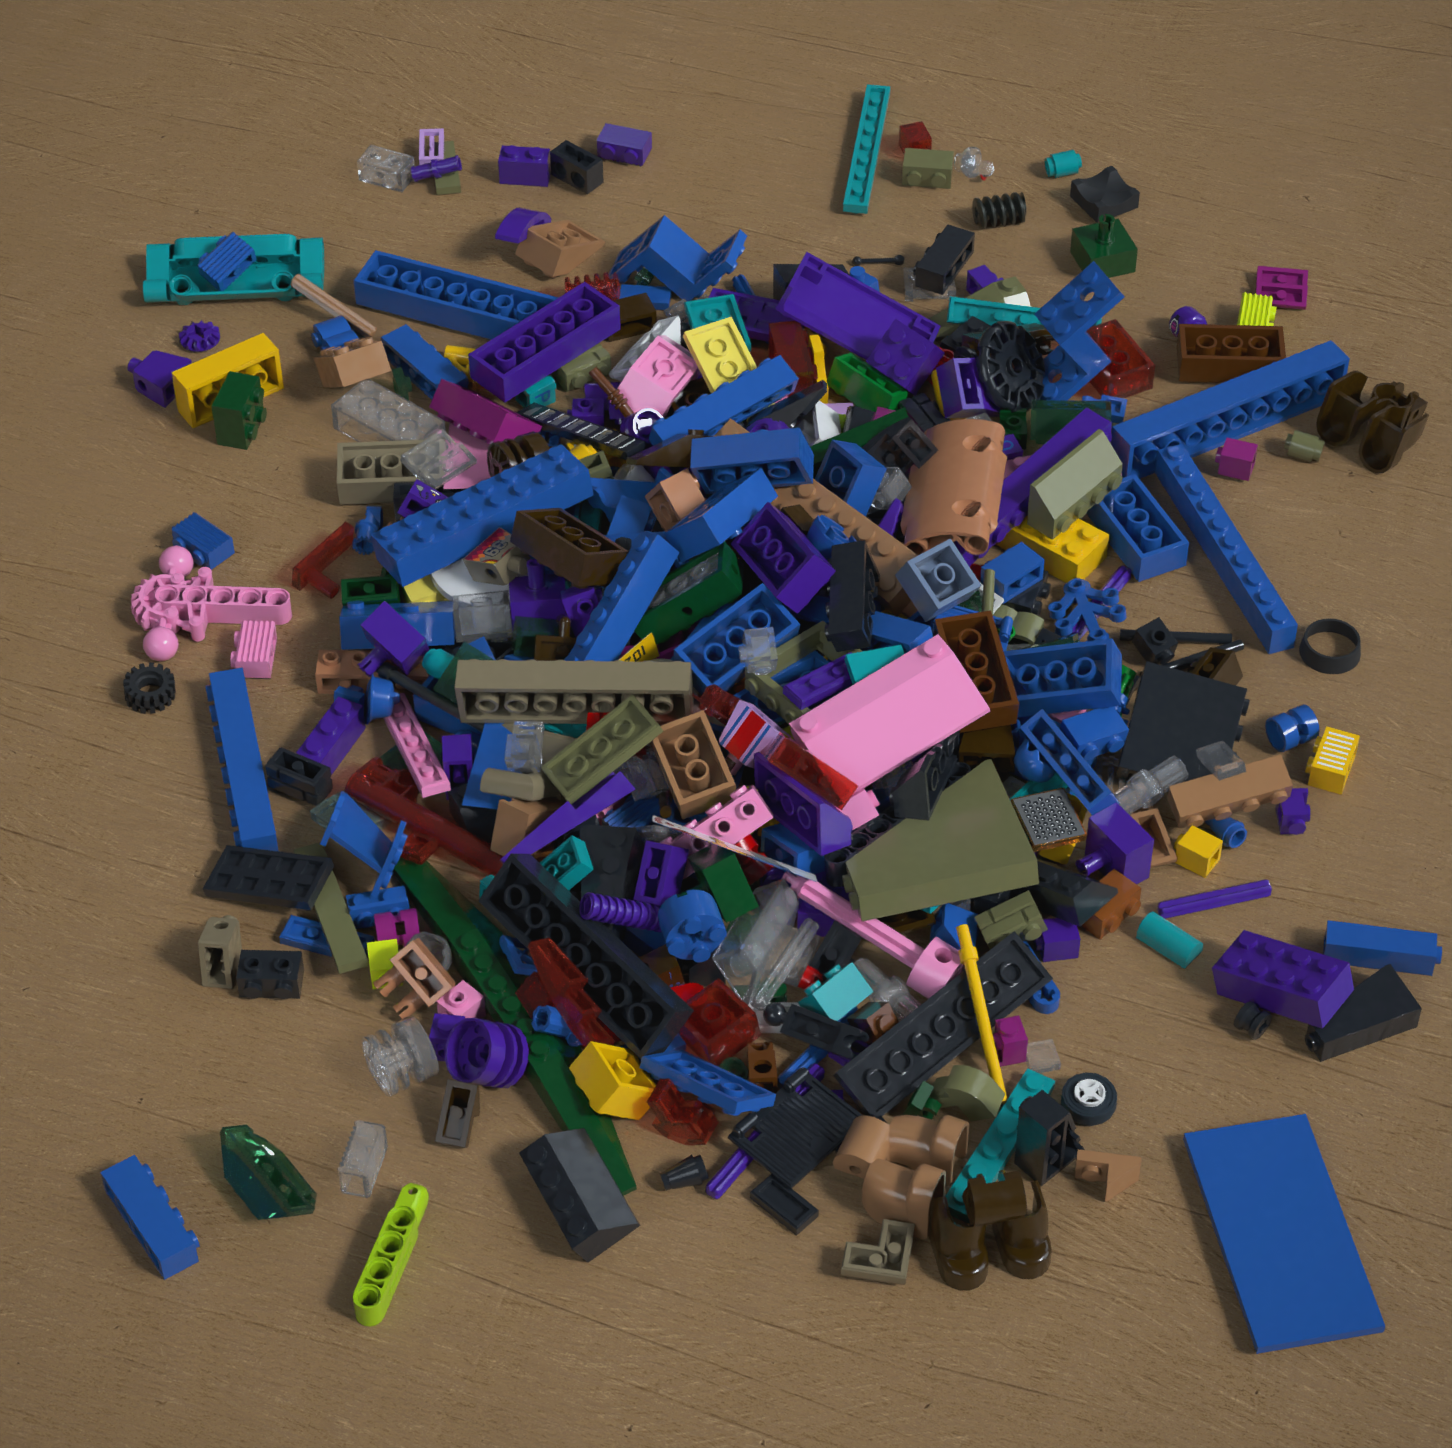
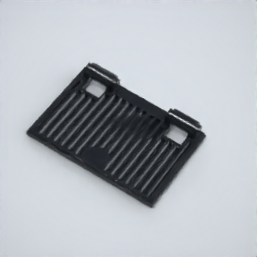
[728,1067,863,1189]

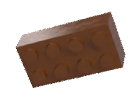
[1176,324,1286,383]
[933,610,1019,733]

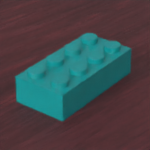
[540,835,594,891]

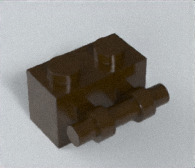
[1187,647,1243,685]

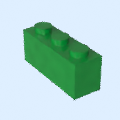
[827,353,909,417]

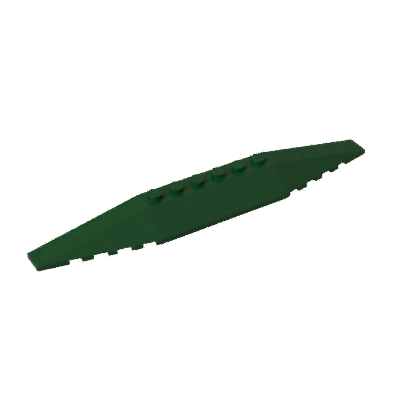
[393,847,637,1195]

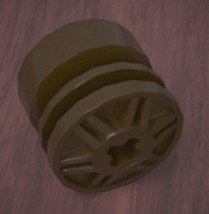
[487,431,550,477]

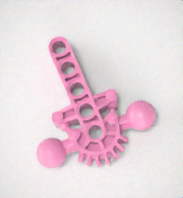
[131,545,292,662]

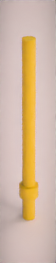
[956,924,1007,1104]

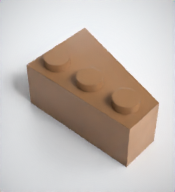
[490,797,564,856]

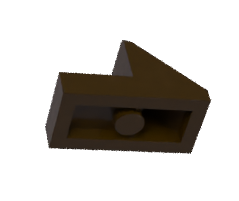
[435,1079,480,1148]

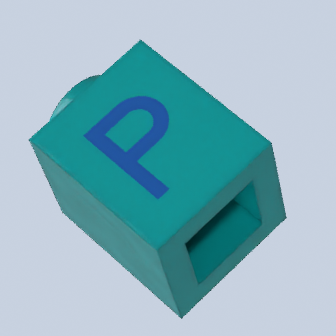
[515,375,556,408]

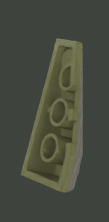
[929,276,1031,341]

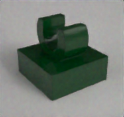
[902,1080,942,1120]

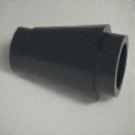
[660,1154,709,1191]

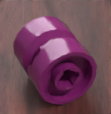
[374,908,420,948]

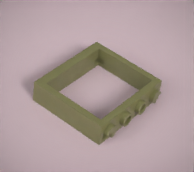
[745,621,862,726]

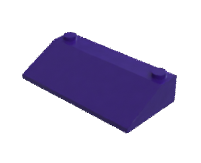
[775,252,941,360]

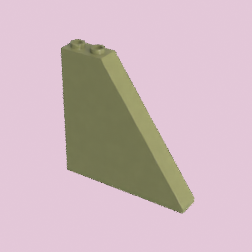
[842,759,1039,921]

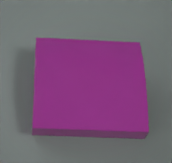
[1255,266,1308,310]

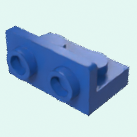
[346,886,410,929]

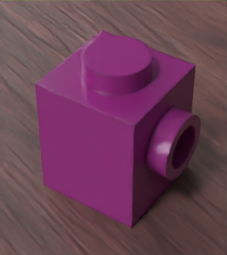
[1215,438,1258,481]

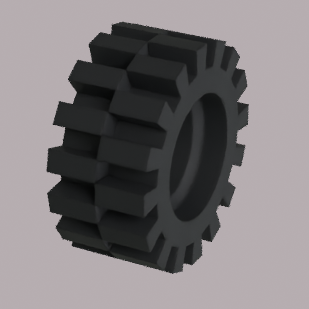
[123,662,176,714]

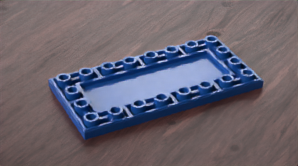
[1183,1114,1385,1354]

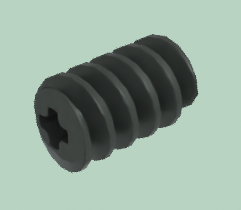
[972,192,1026,228]

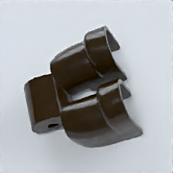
[1316,370,1429,473]
[928,1170,1052,1291]

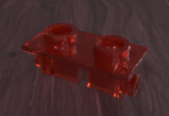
[692,684,741,725]

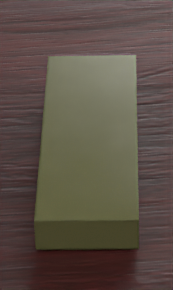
[434,141,461,195]

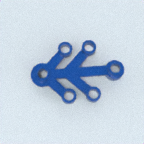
[1048,578,1127,641]

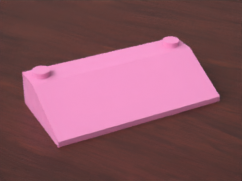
[789,634,990,802]

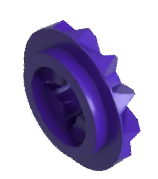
[179,320,220,352]

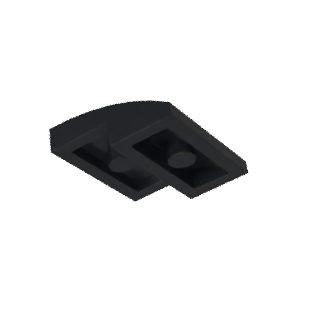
[862,417,938,483]

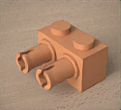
[373,938,457,1021]

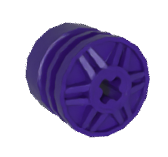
[445,1018,529,1088]

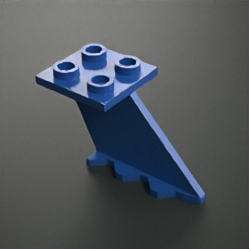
[587,466,674,530]
[320,791,408,897]

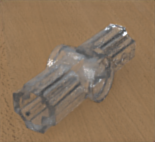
[1113,755,1189,815]
[854,958,921,1022]

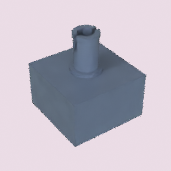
[895,538,982,622]

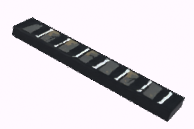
[516,402,646,460]

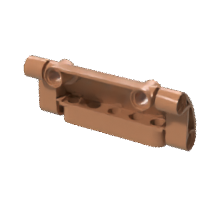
[901,419,1007,555]

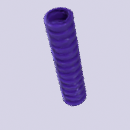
[579,892,661,933]

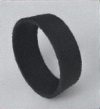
[1299,618,1361,674]

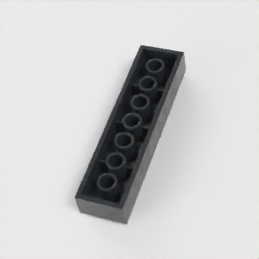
[478,853,694,1059]

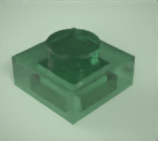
[391,367,412,405]

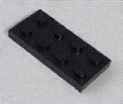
[203,845,334,910]

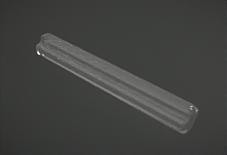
[750,918,819,1011]

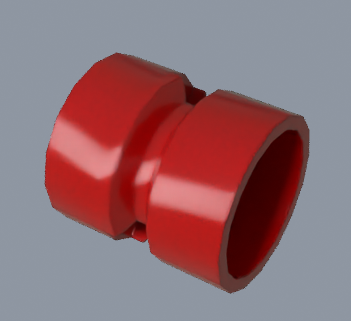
[732,834,774,886]

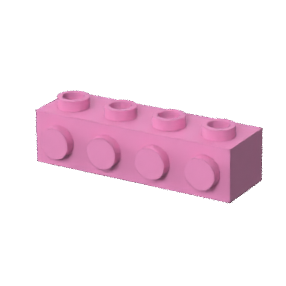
[660,785,773,880]

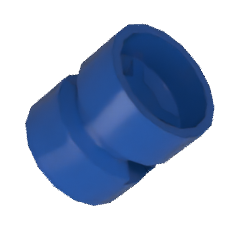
[1265,704,1320,752]

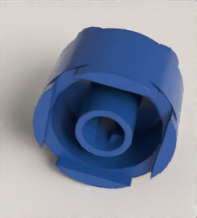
[658,890,727,963]

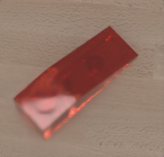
[764,731,858,810]

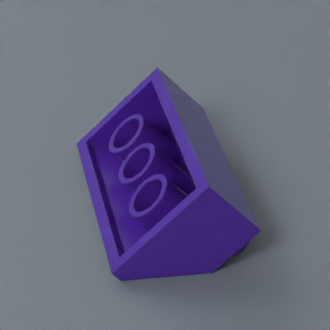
[754,752,853,856]

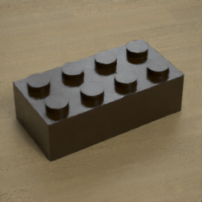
[510,508,629,589]

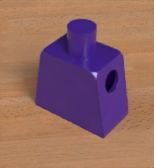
[127,350,192,408]

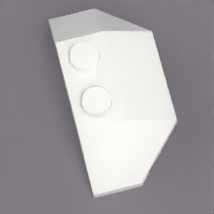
[609,316,681,381]

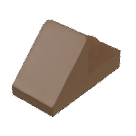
[1074,1150,1142,1202]

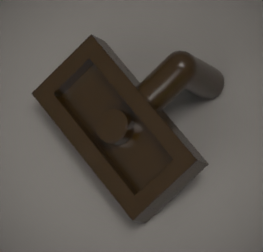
[533,614,577,661]

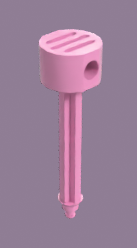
[782,871,965,999]

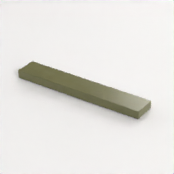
[293,842,368,974]

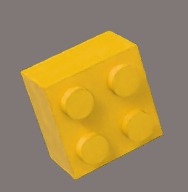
[569,1041,661,1120]

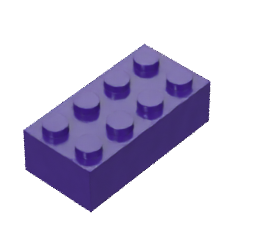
[731,502,836,614]
[1212,930,1354,1029]

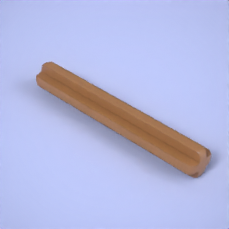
[290,274,377,338]

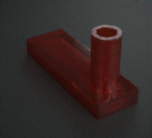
[292,521,354,599]

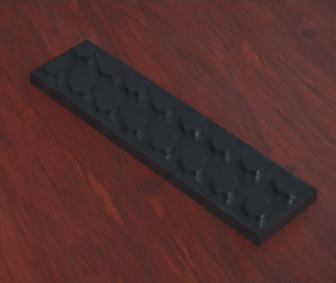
[833,931,1053,1117]

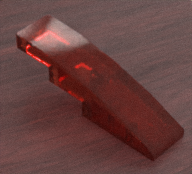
[528,937,615,1047]

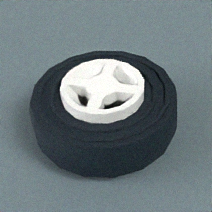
[1061,1072,1117,1126]

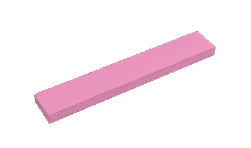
[383,693,451,798]

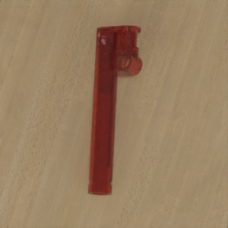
[344,757,503,876]

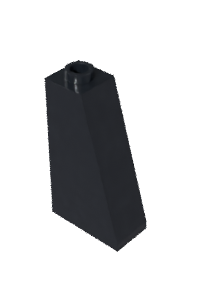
[1305,964,1422,1062]

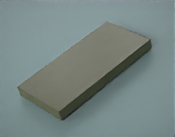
[540,694,663,805]

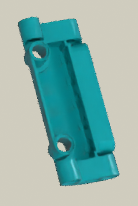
[143,234,324,305]

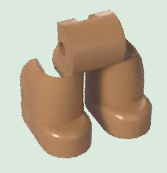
[833,1115,969,1240]

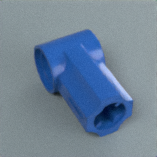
[531,1005,592,1047]

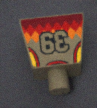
[463,527,531,586]

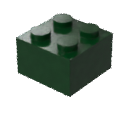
[211,371,267,450]

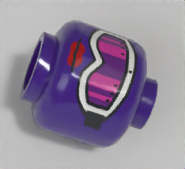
[1169,306,1207,338]

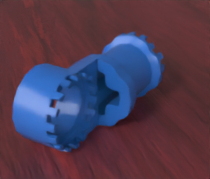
[352,506,383,555]

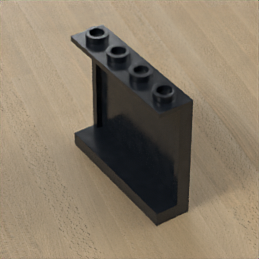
[1116,661,1250,785]

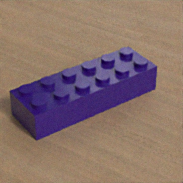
[468,282,621,403]

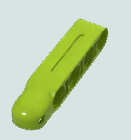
[353,1183,429,1327]

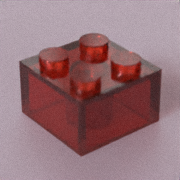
[678,978,762,1066]

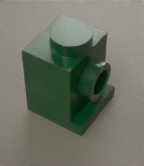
[999,409,1027,449]

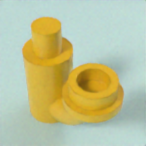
[444,345,476,383]

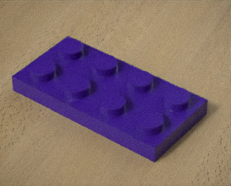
[708,288,805,347]

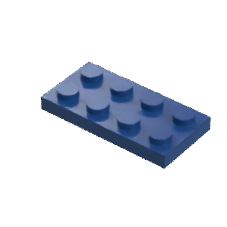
[640,1049,776,1116]

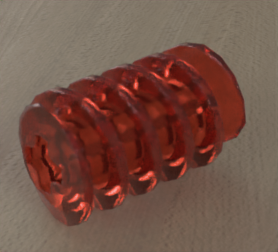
[564,272,621,301]

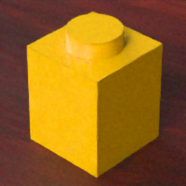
[1174,825,1223,878]

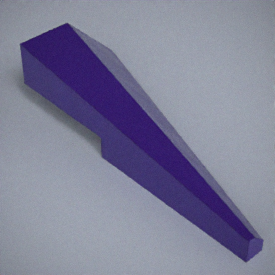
[500,771,635,864]

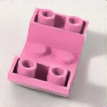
[610,335,701,418]

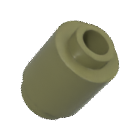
[1284,430,1325,462]

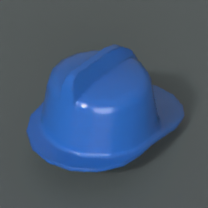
[364,674,400,725]

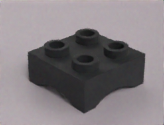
[1070,166,1140,223]

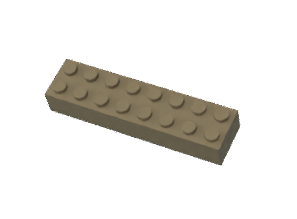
[455,659,694,725]

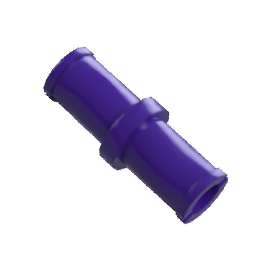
[411,155,462,182]

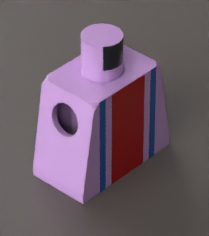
[719,700,791,775]

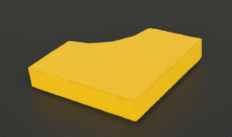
[808,334,829,404]

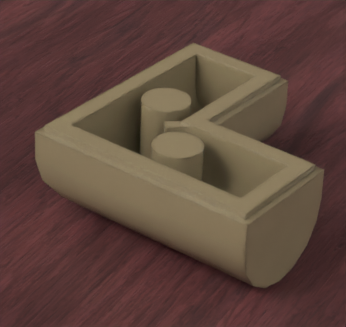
[480,767,559,801]
[841,1219,915,1285]

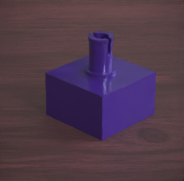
[509,559,568,633]
[357,601,429,677]
[1076,802,1154,884]

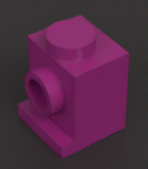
[993,1015,1028,1067]

